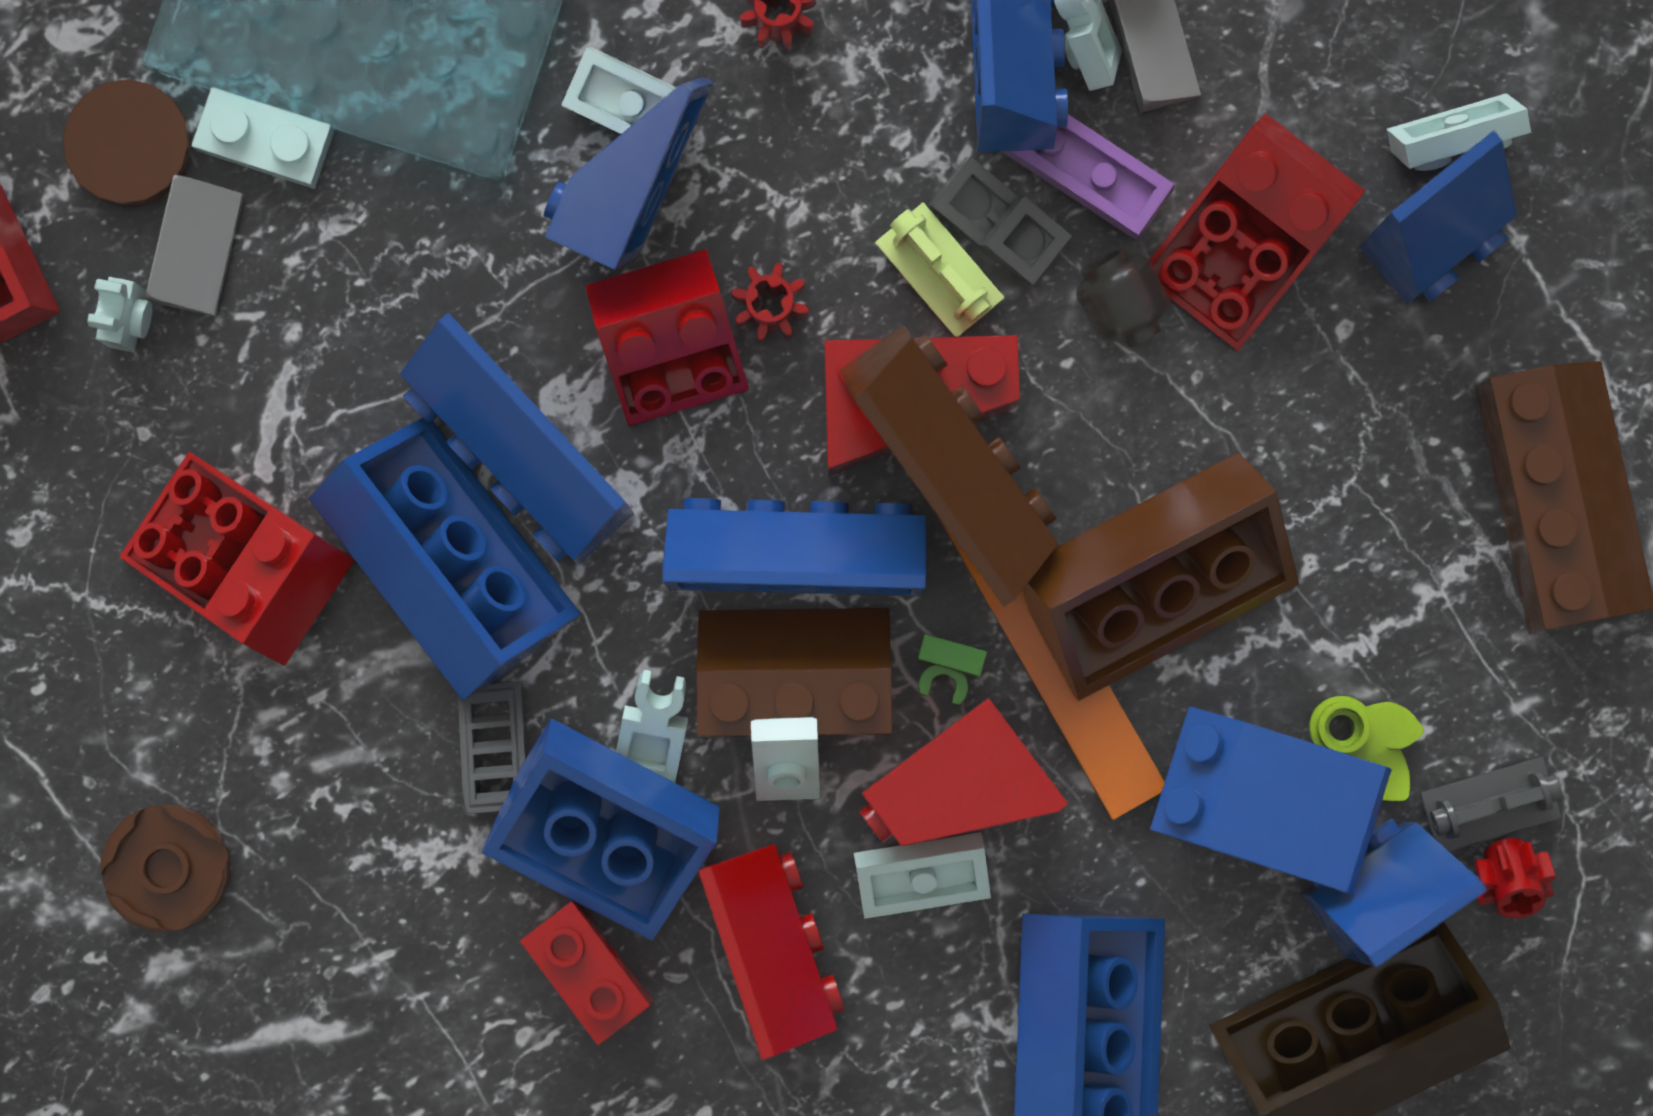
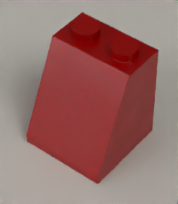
[859,698,1068,846]

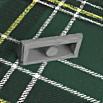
[1108,0,1201,113]
[146,175,244,317]

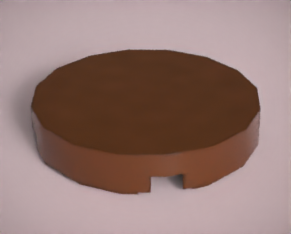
[62,79,191,206]
[101,805,231,932]

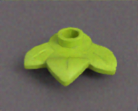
[1309,696,1425,801]

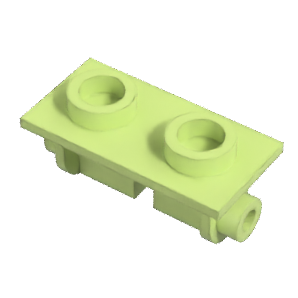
[875,202,1005,337]

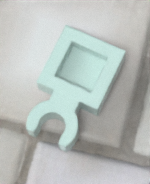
[1054,0,1122,91]
[87,277,152,352]
[616,670,688,783]

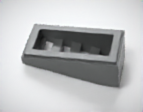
[458,681,528,814]

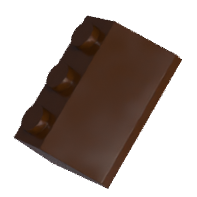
[697,608,892,738]

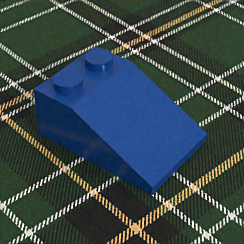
[544,77,714,270]
[1359,130,1517,305]
[1150,706,1392,895]
[1301,819,1487,968]

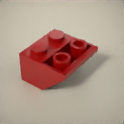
[585,249,749,426]

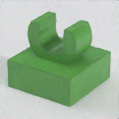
[916,634,987,705]

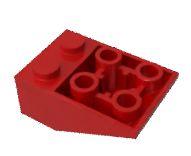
[1139,113,1365,351]
[119,451,355,666]

